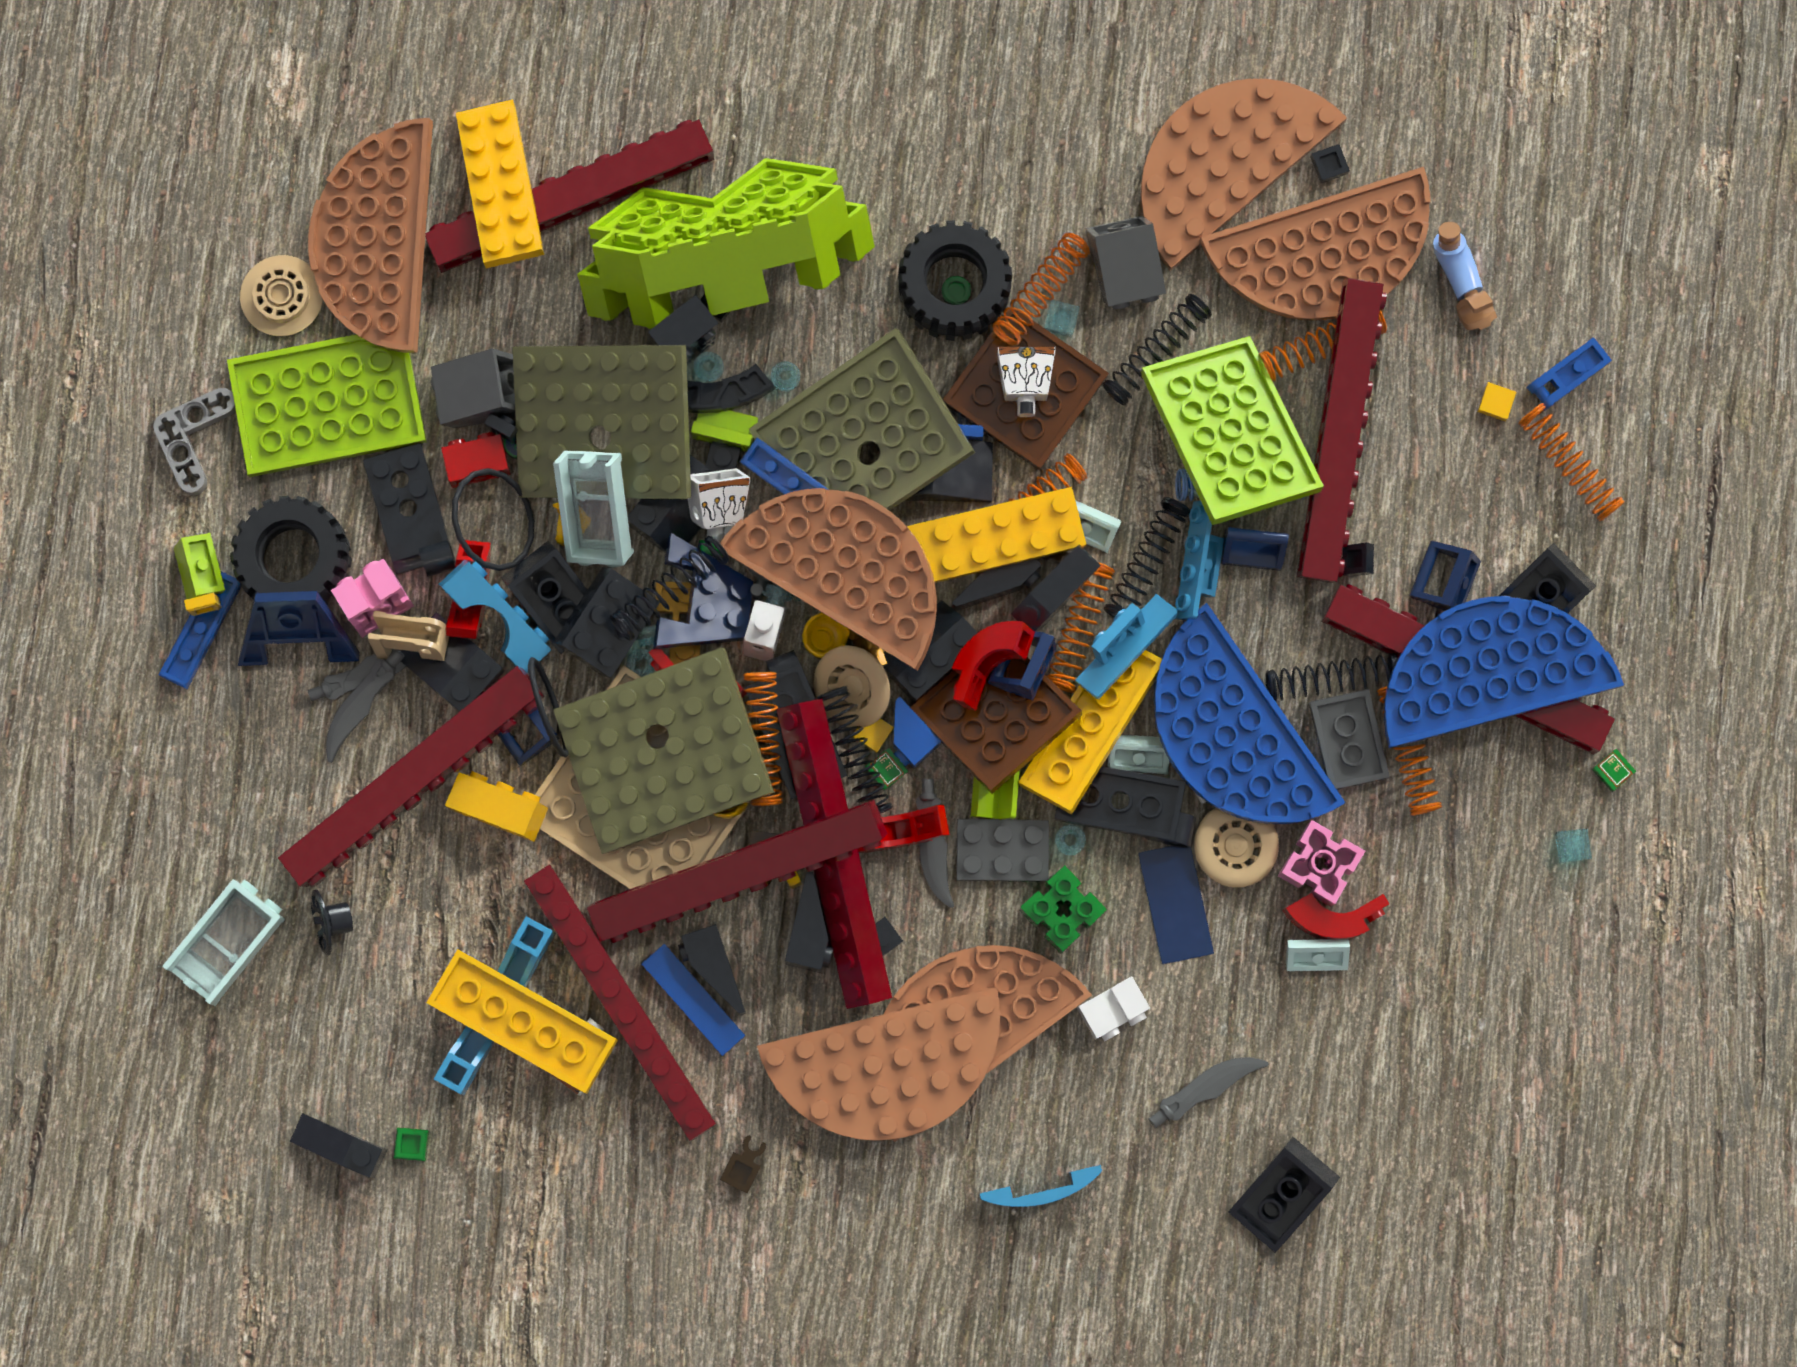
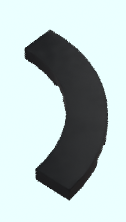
[687,364,775,413]

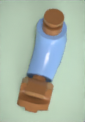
[1433,222,1497,330]

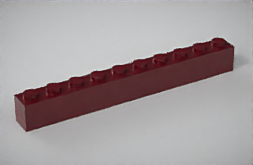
[425,119,714,273]
[1296,278,1387,583]
[1321,584,1615,755]
[278,666,545,888]
[776,699,892,1009]
[587,800,888,943]
[524,864,717,1142]

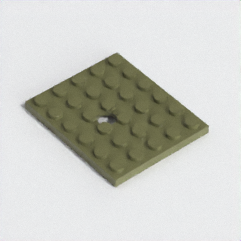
[749,328,976,511]
[513,345,691,499]
[553,647,774,854]

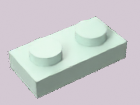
[1286,939,1350,971]

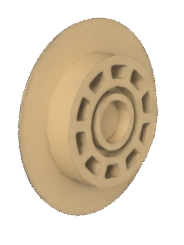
[240,255,323,336]
[813,646,890,728]
[1194,808,1279,888]

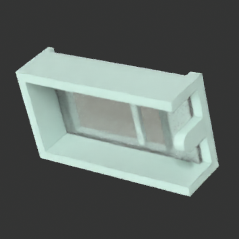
[553,451,634,568]
[162,879,285,1006]

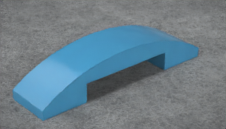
[979,1165,1102,1207]

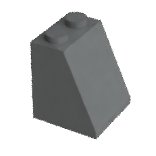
[1085,215,1166,309]
[431,348,516,428]

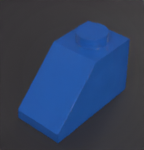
[893,697,941,769]

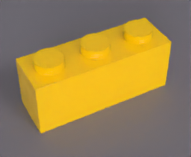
[445,771,548,842]

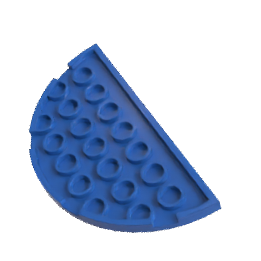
[1384,596,1624,749]
[1154,603,1346,824]

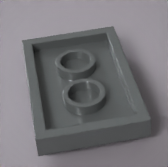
[1308,689,1390,790]
[957,819,1049,882]

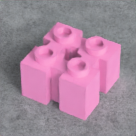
[331,558,414,638]
[1278,820,1365,907]

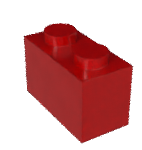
[441,432,511,488]

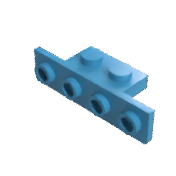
[1175,501,1224,620]
[1075,594,1178,699]

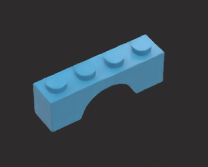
[438,559,551,673]

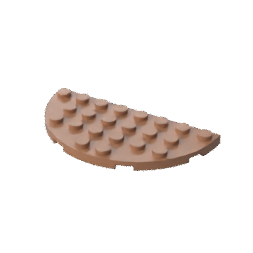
[1141,79,1347,271]
[308,118,433,353]
[1199,167,1430,320]
[720,488,937,671]
[884,945,1092,1143]
[757,986,1000,1141]

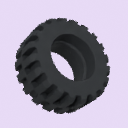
[898,220,1012,341]
[230,495,352,605]

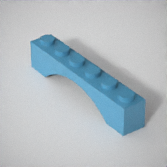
[434,916,556,1095]

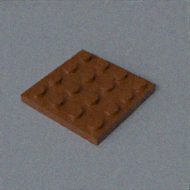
[943,309,1109,471]
[910,657,1082,794]

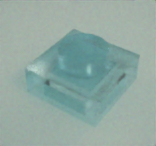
[1044,300,1080,337]
[1555,828,1592,863]

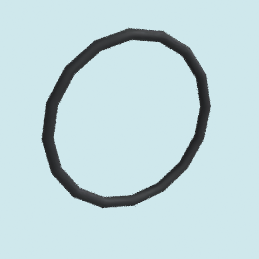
[451,468,535,571]
[528,657,568,757]

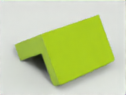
[691,410,758,452]
[174,533,225,599]
[970,770,1020,820]

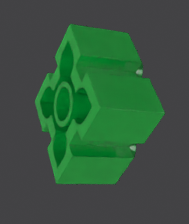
[1019,865,1107,954]

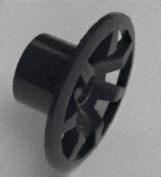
[311,890,353,956]

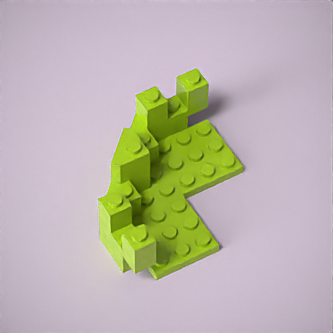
[577,158,875,329]

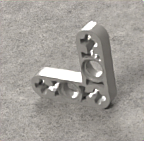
[153,388,236,495]

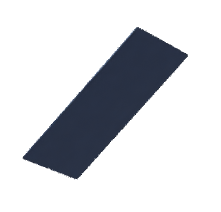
[1138,846,1214,964]

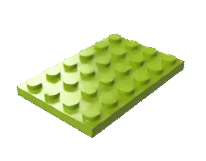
[227,334,427,477]
[1141,336,1324,525]

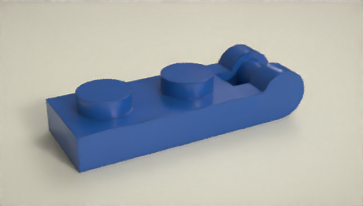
[1526,337,1612,411]

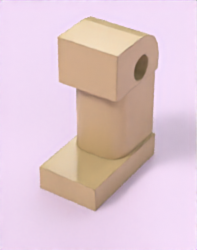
[368,611,449,661]

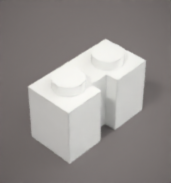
[1077,976,1150,1042]

